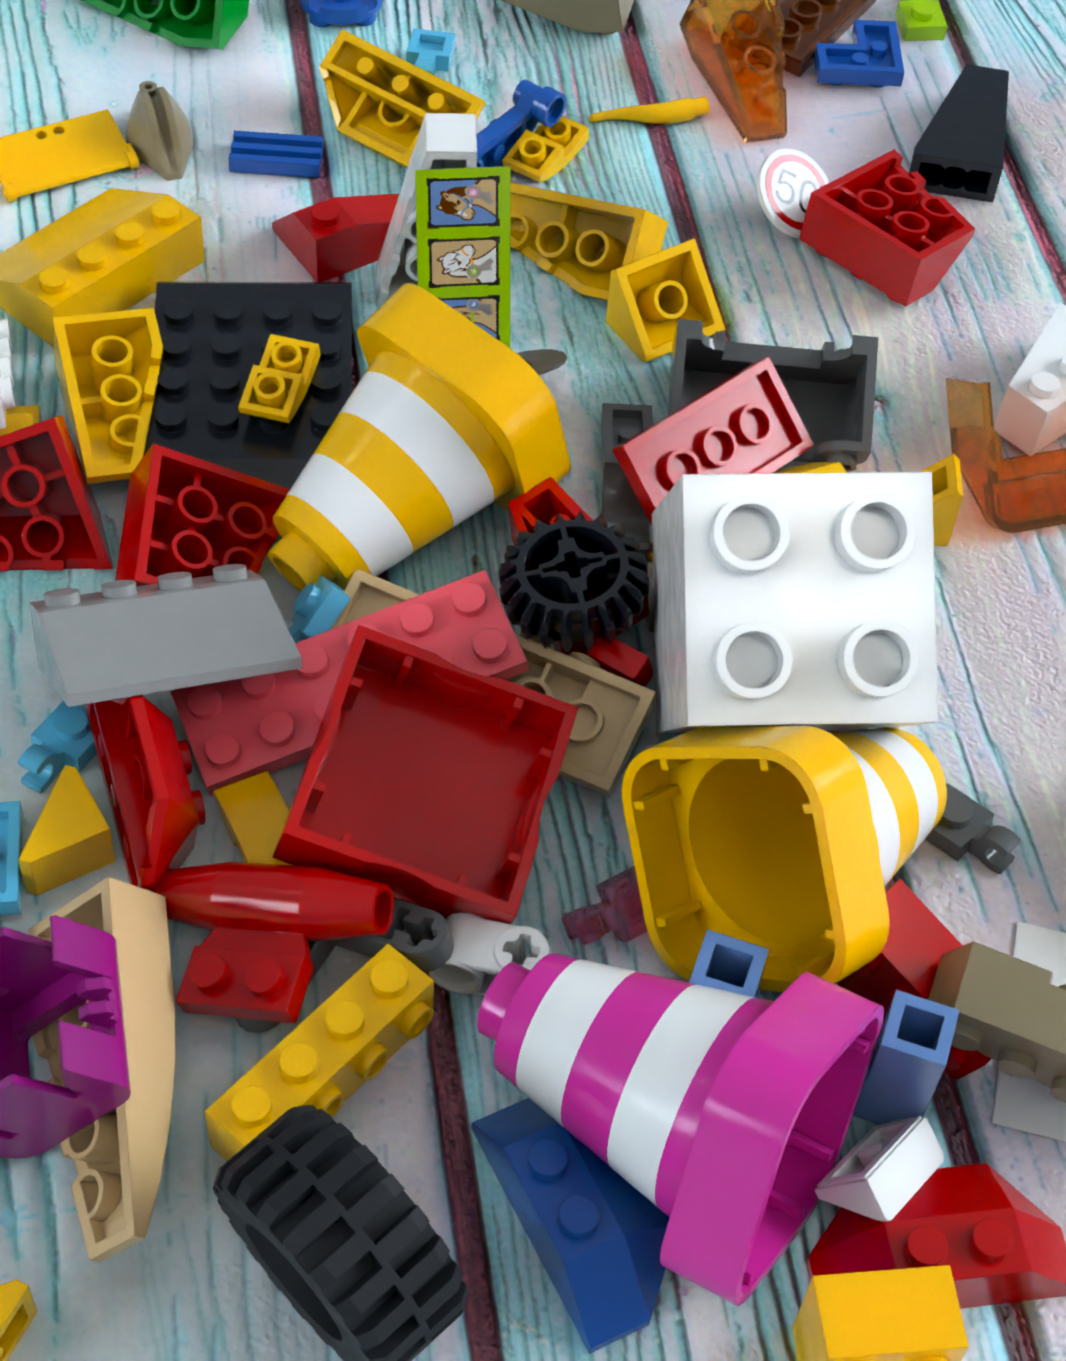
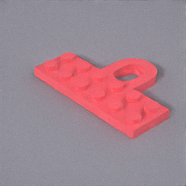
[170,570,529,796]

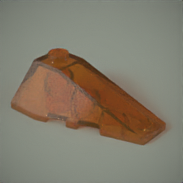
[679,0,787,143]

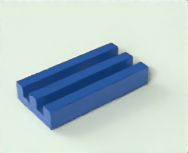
[228,130,324,178]

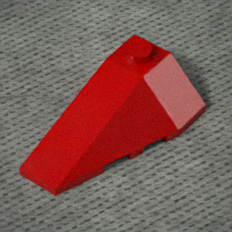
[272,193,400,282]

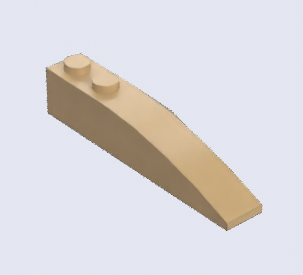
[28,877,176,1262]

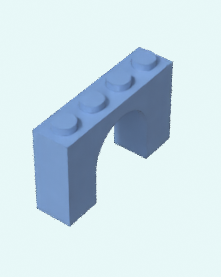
[689,929,960,1124]

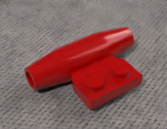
[154,861,394,1024]

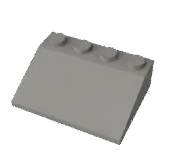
[29,564,303,707]

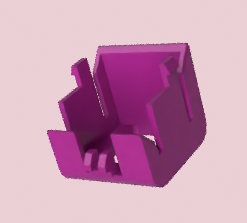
[0,915,131,1159]

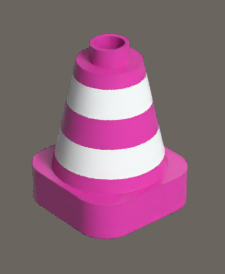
[477,953,884,1306]

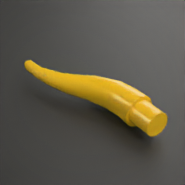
[589,96,710,124]

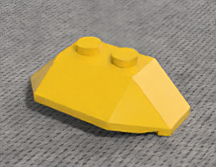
[319,29,486,168]

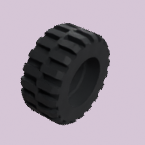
[213,1105,468,1361]

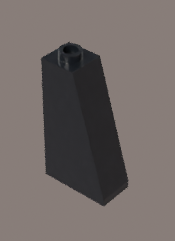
[908,64,1009,202]

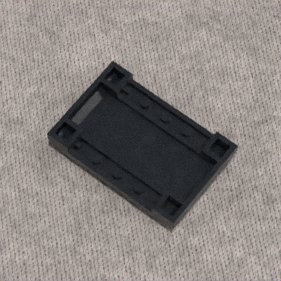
[144,281,352,489]

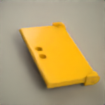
[0,109,139,203]

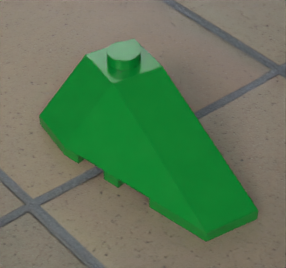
[80,0,249,50]

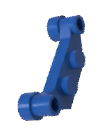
[476,79,567,167]

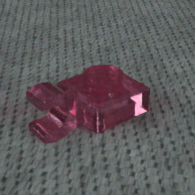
[561,866,647,945]

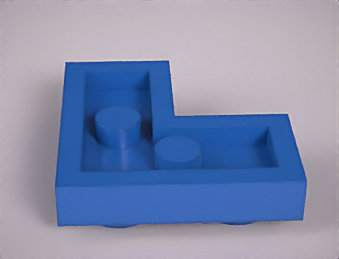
[814,20,905,87]

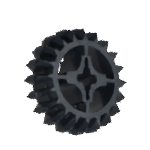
[498,510,649,653]

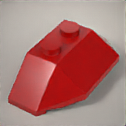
[87,695,206,892]
[806,1163,1066,1309]

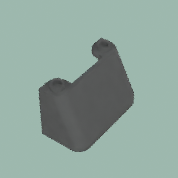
[668,319,879,472]

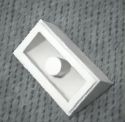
[815,1116,945,1222]

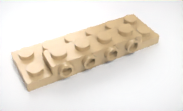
[331,569,657,798]

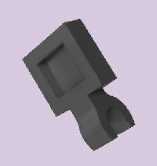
[925,783,1021,874]

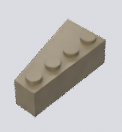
[928,941,1066,1103]

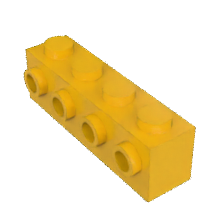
[205,943,434,1161]

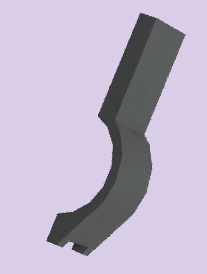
[601,403,653,553]

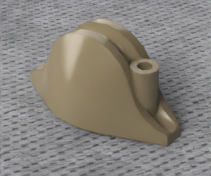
[126,81,194,181]

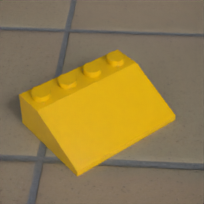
[0,188,205,348]

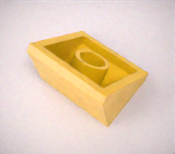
[605,238,725,362]

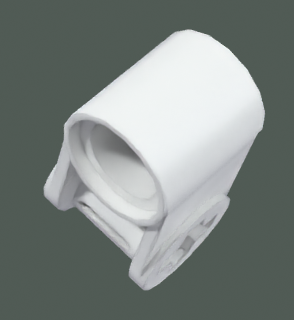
[429,912,549,996]

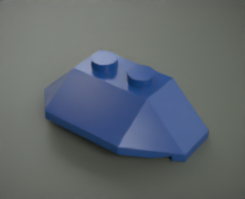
[471,1098,670,1354]

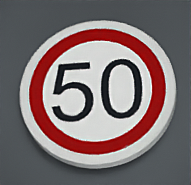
[756,149,829,238]

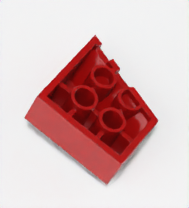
[799,149,975,307]
[0,415,114,571]
[115,443,290,587]

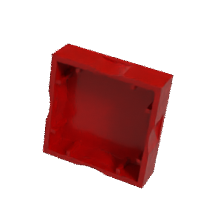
[272,625,579,924]

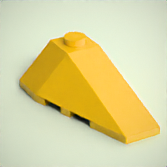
[510,183,668,301]
[52,308,163,484]

